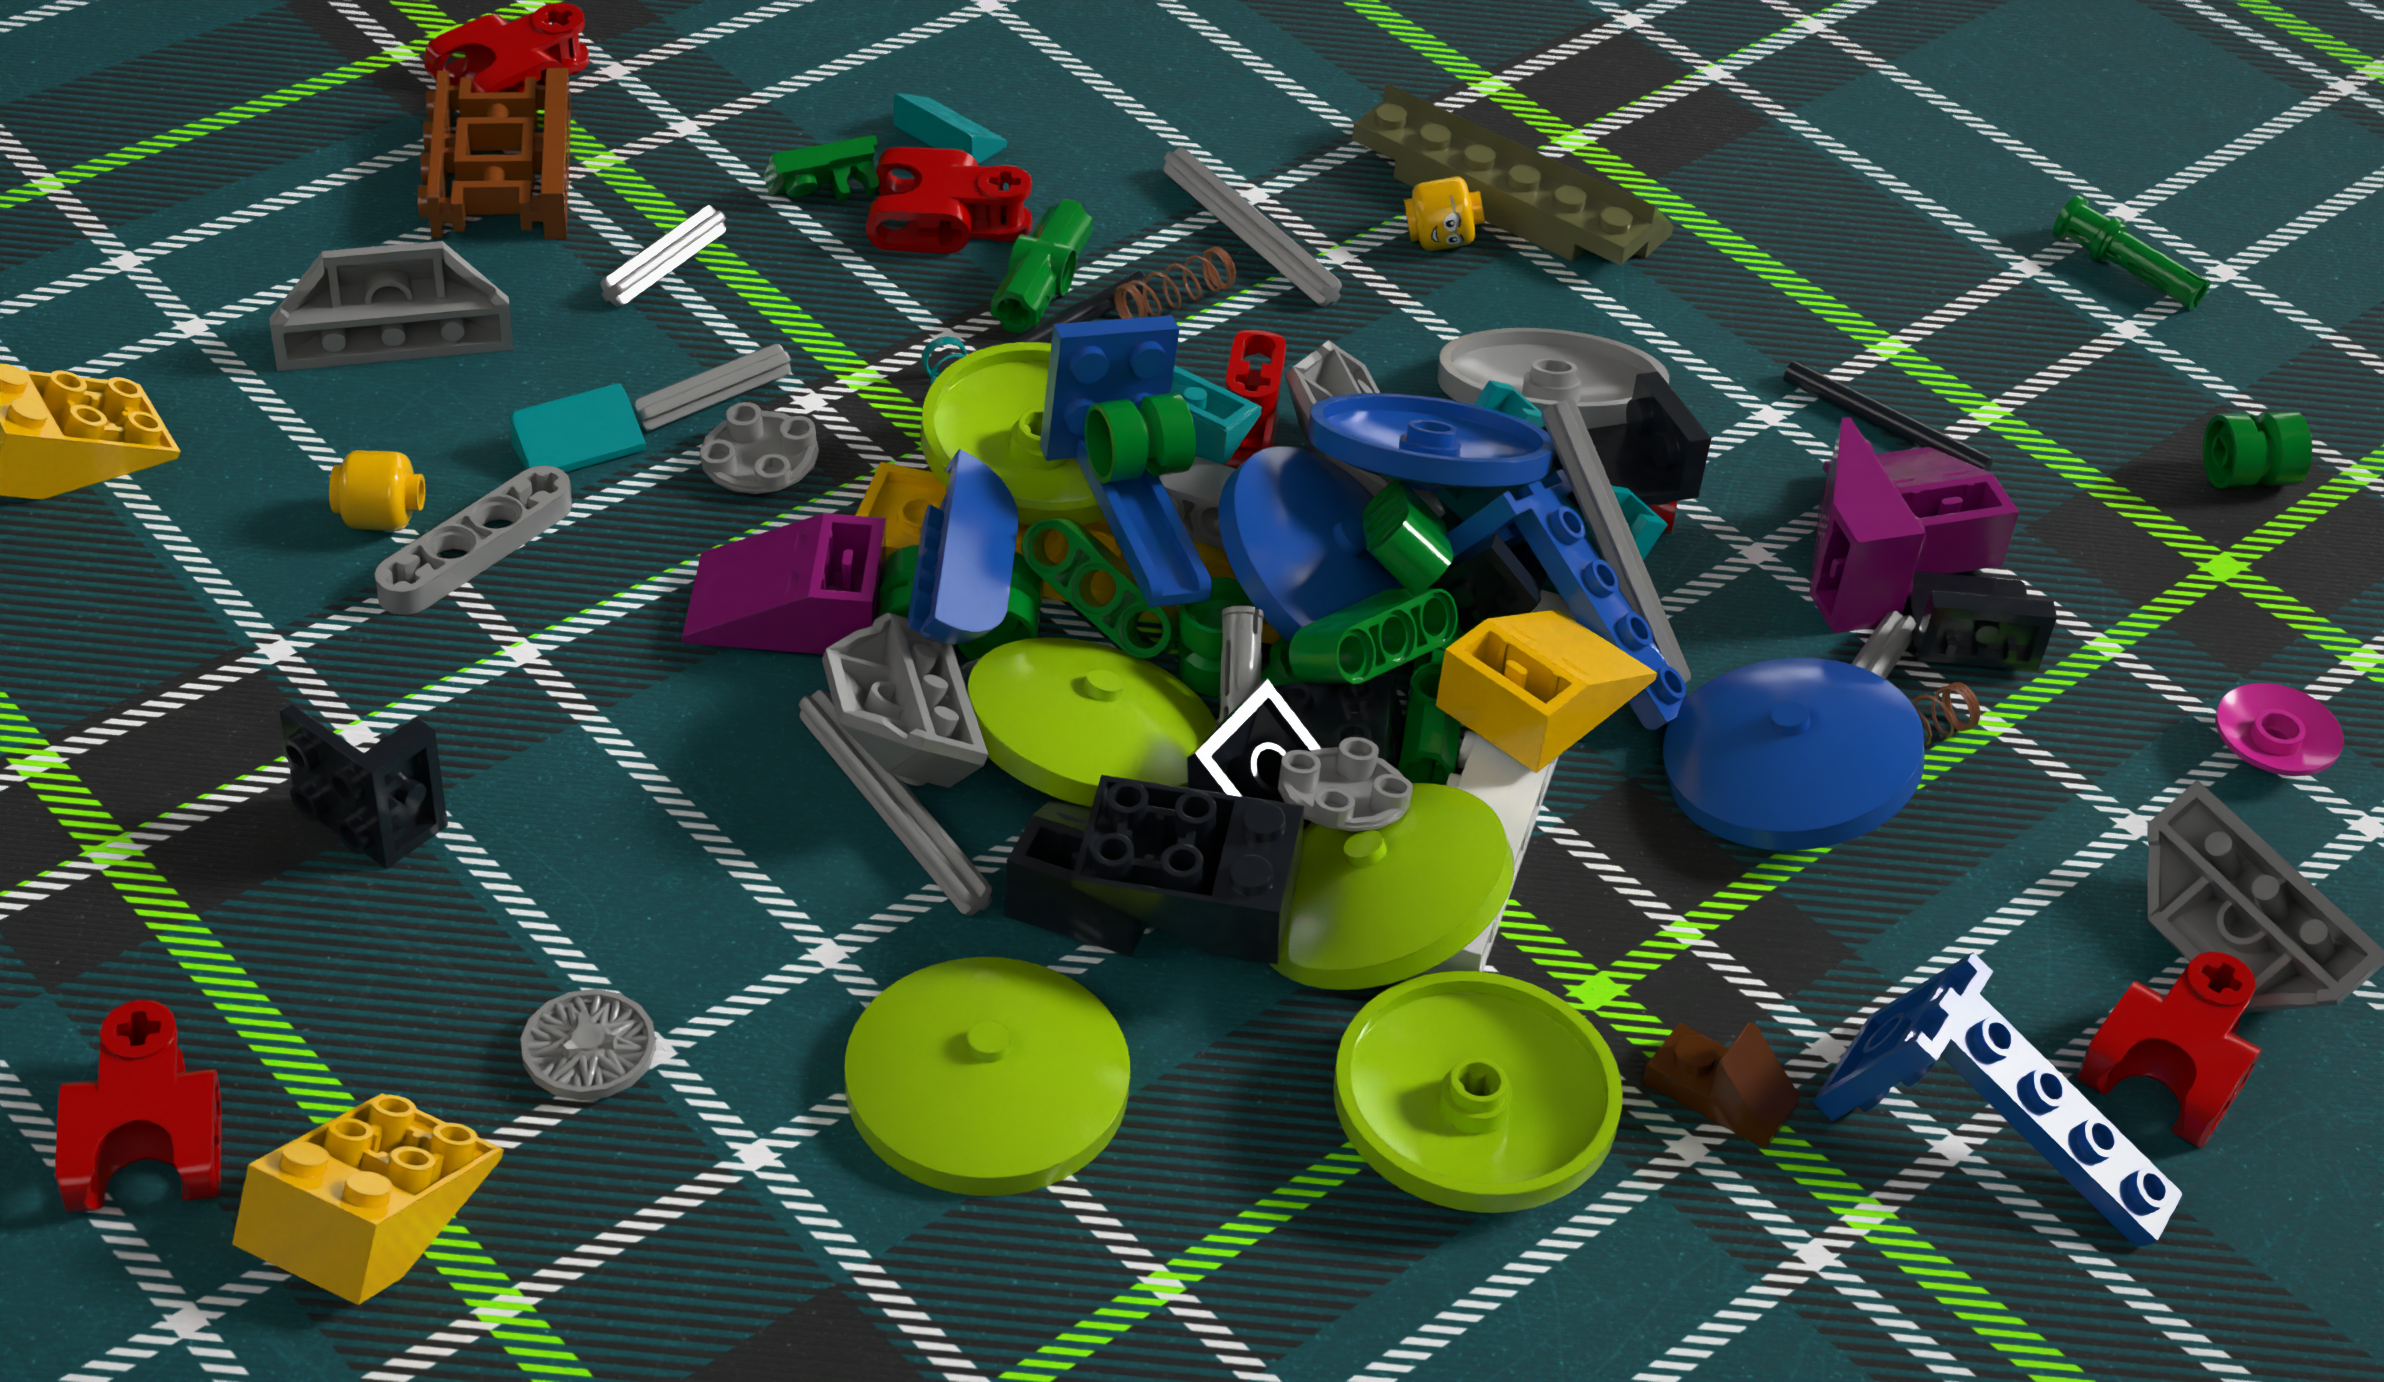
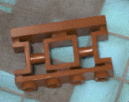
[417,68,571,239]

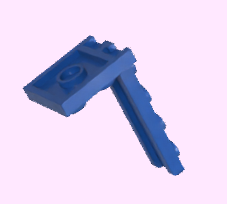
[1040,315,1211,607]
[1447,469,1688,730]
[1813,952,2183,1246]

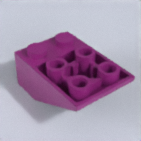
[1809,417,1926,634]
[1823,447,2019,574]
[682,513,886,654]

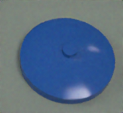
[1307,393,1555,491]
[1218,446,1403,643]
[1663,657,1925,851]

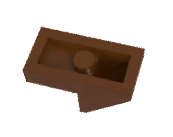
[1642,1021,1800,1150]

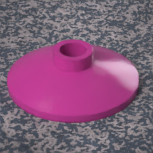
[2215,683,2344,776]

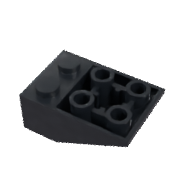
[1071,775,1304,965]
[1004,797,1148,957]

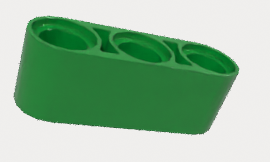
[1361,480,1453,596]
[1021,518,1179,659]
[1289,589,1458,684]

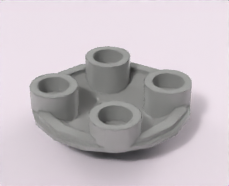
[699,402,819,494]
[1278,737,1413,831]

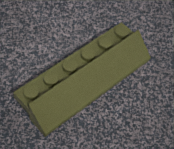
[1352,83,1674,265]

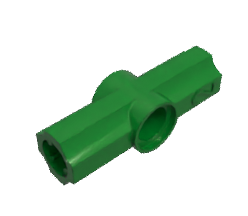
[991,199,1093,334]
[1398,623,1465,785]

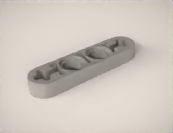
[374,465,572,615]

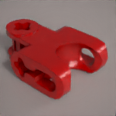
[424,3,589,93]
[865,147,1032,254]
[1224,330,1286,469]
[2076,951,2262,1148]
[55,1000,222,1214]

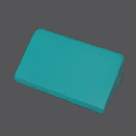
[893,93,1007,164]
[1170,365,1262,465]
[509,383,646,473]

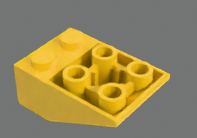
[0,363,181,500]
[1436,609,1657,773]
[232,1093,504,1305]

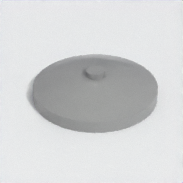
[1437,328,1670,429]

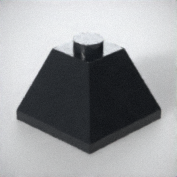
[1187,679,1321,831]

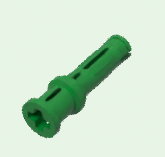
[2052,195,2211,310]

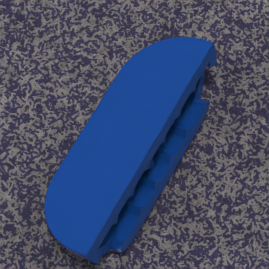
[908,449,1018,644]

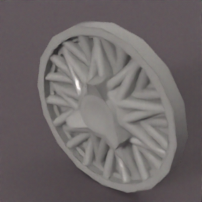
[520,989,656,1100]

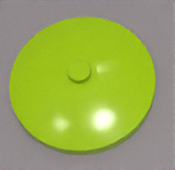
[920,342,1105,526]
[966,637,1217,808]
[1269,783,1514,990]
[844,957,1130,1196]
[1333,971,1623,1213]

